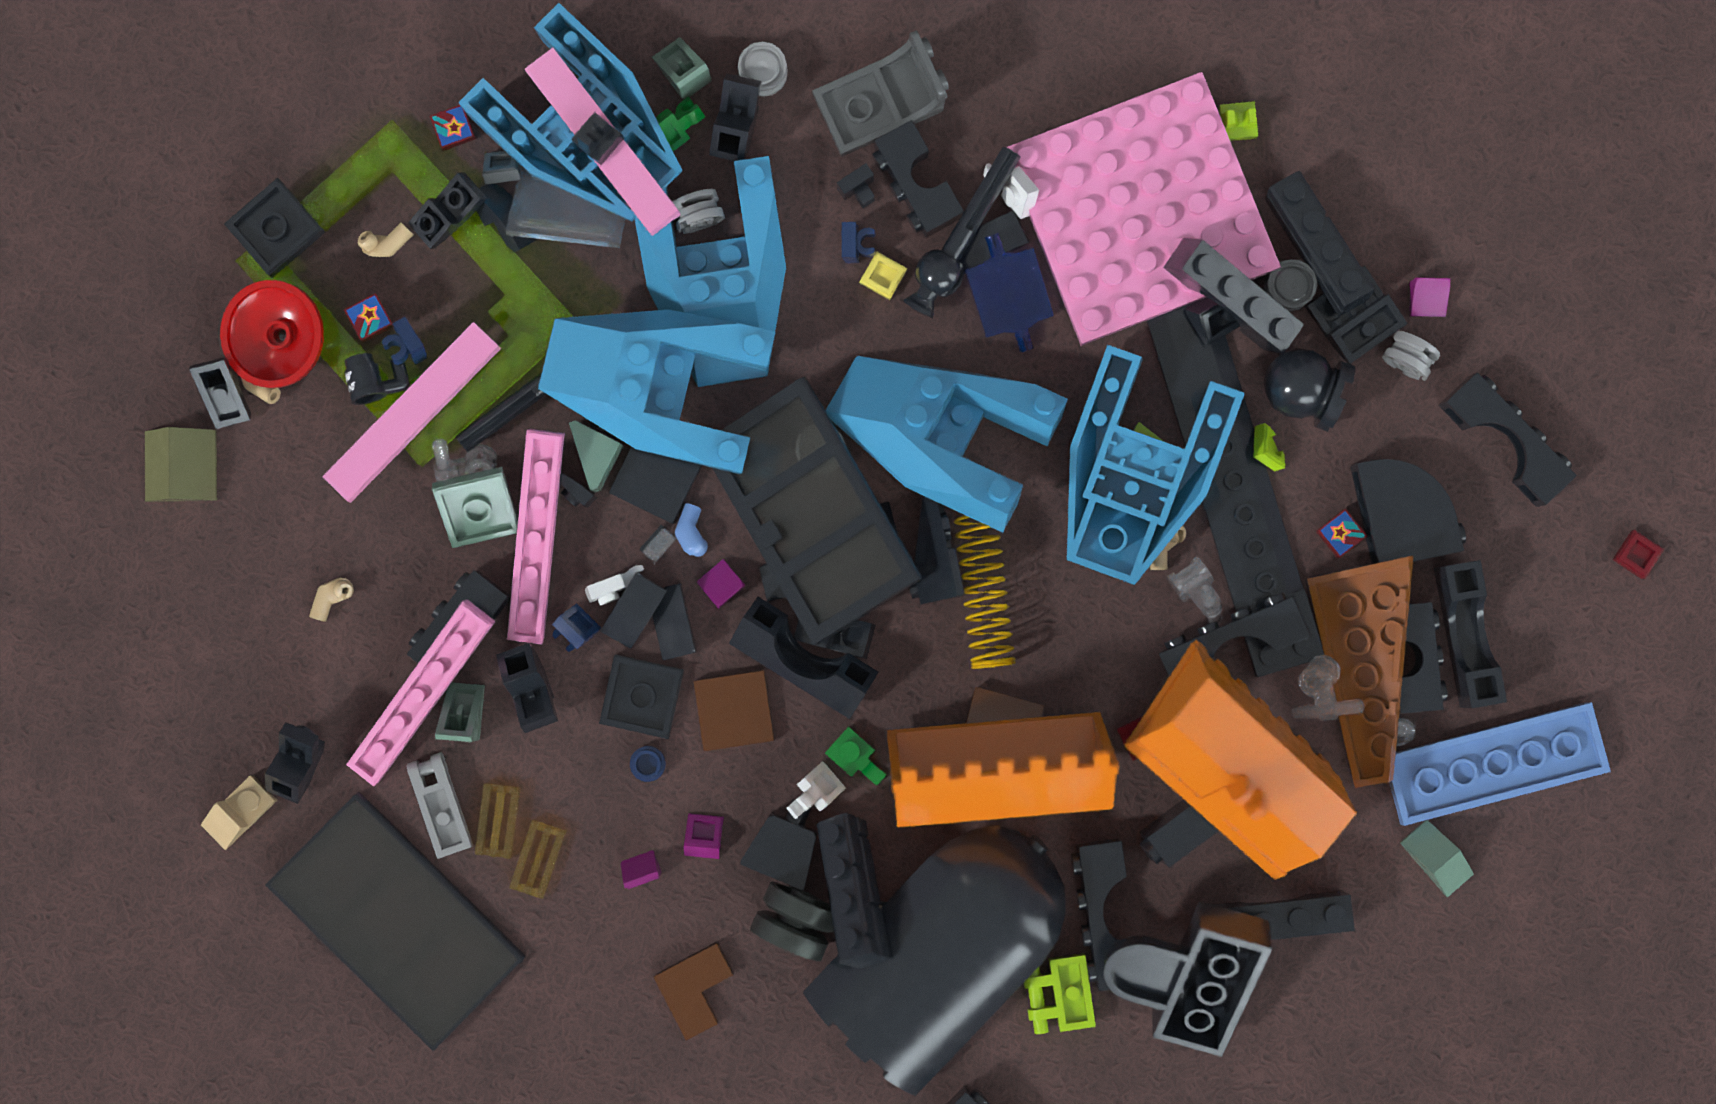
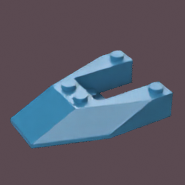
[458,3,683,222]
[635,156,786,387]
[538,309,775,474]
[1067,345,1245,585]
[826,356,1068,532]

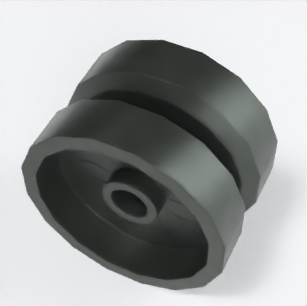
[749,881,834,961]

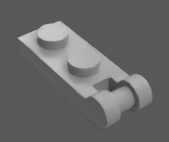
[407,752,474,859]

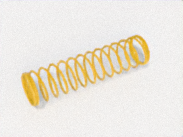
[953,510,1016,669]

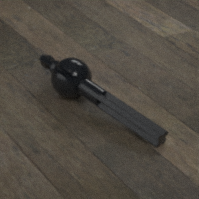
[903,147,1021,319]
[456,372,547,452]

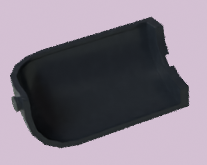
[803,826,1066,1096]

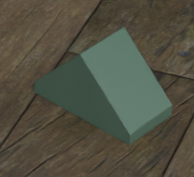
[652,37,712,100]
[569,420,624,493]
[435,682,485,742]
[1400,820,1474,897]

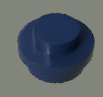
[630,746,666,782]

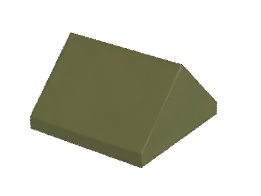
[145,427,217,502]

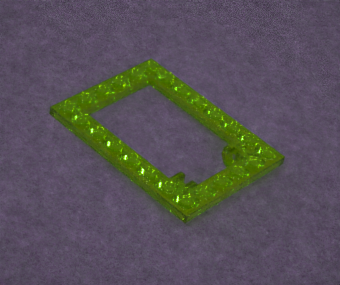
[236,120,574,467]

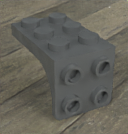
[812,30,949,157]

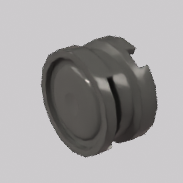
[1263,259,1317,312]

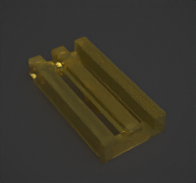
[475,783,521,859]
[509,819,567,899]

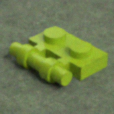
[1024,953,1096,1034]

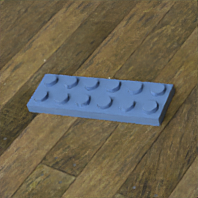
[1389,702,1611,826]

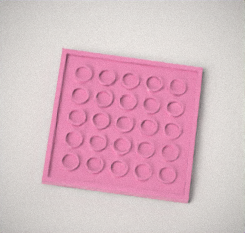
[1007,72,1281,346]

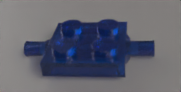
[964,233,1054,352]

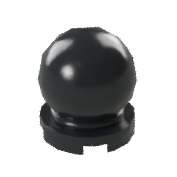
[1263,348,1356,432]

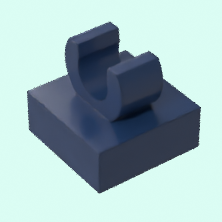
[842,222,876,263]
[382,317,428,365]
[552,603,601,652]

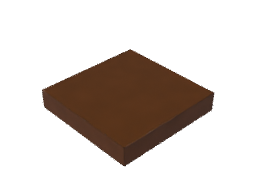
[693,670,775,751]

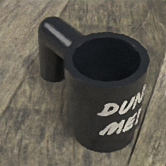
[344,353,410,405]

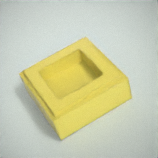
[860,252,907,300]

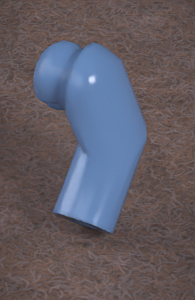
[675,503,708,557]

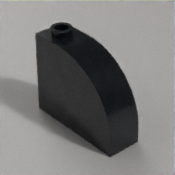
[1350,459,1466,565]

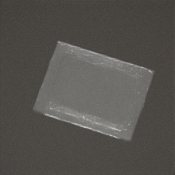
[506,167,626,248]

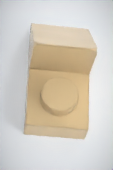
[201,775,277,850]

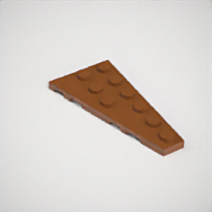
[1307,556,1413,788]

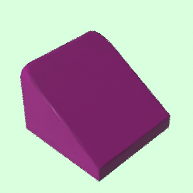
[1410,278,1450,317]
[697,559,746,609]
[684,813,724,859]
[621,850,662,889]

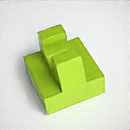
[1218,102,1258,141]

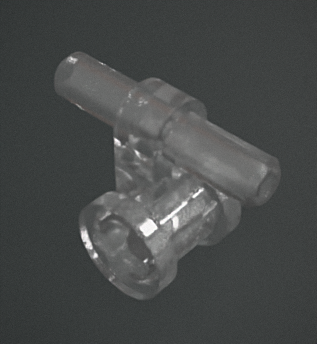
[432,439,497,482]
[1167,556,1222,624]
[1292,655,1364,721]

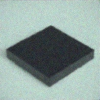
[224,177,325,278]
[609,447,702,524]
[599,654,684,739]

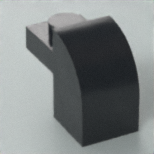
[709,73,761,161]
[496,642,558,733]
[265,722,325,804]

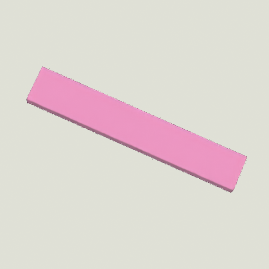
[525,48,681,236]
[322,322,501,503]
[507,429,565,644]
[346,599,495,786]

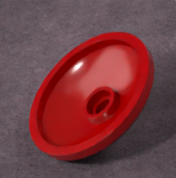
[220,280,324,388]

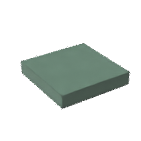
[432,467,518,548]

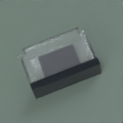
[639,525,677,565]

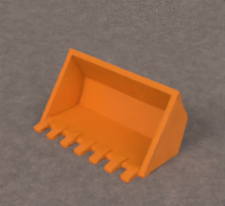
[1124,639,1357,880]
[887,712,1119,827]

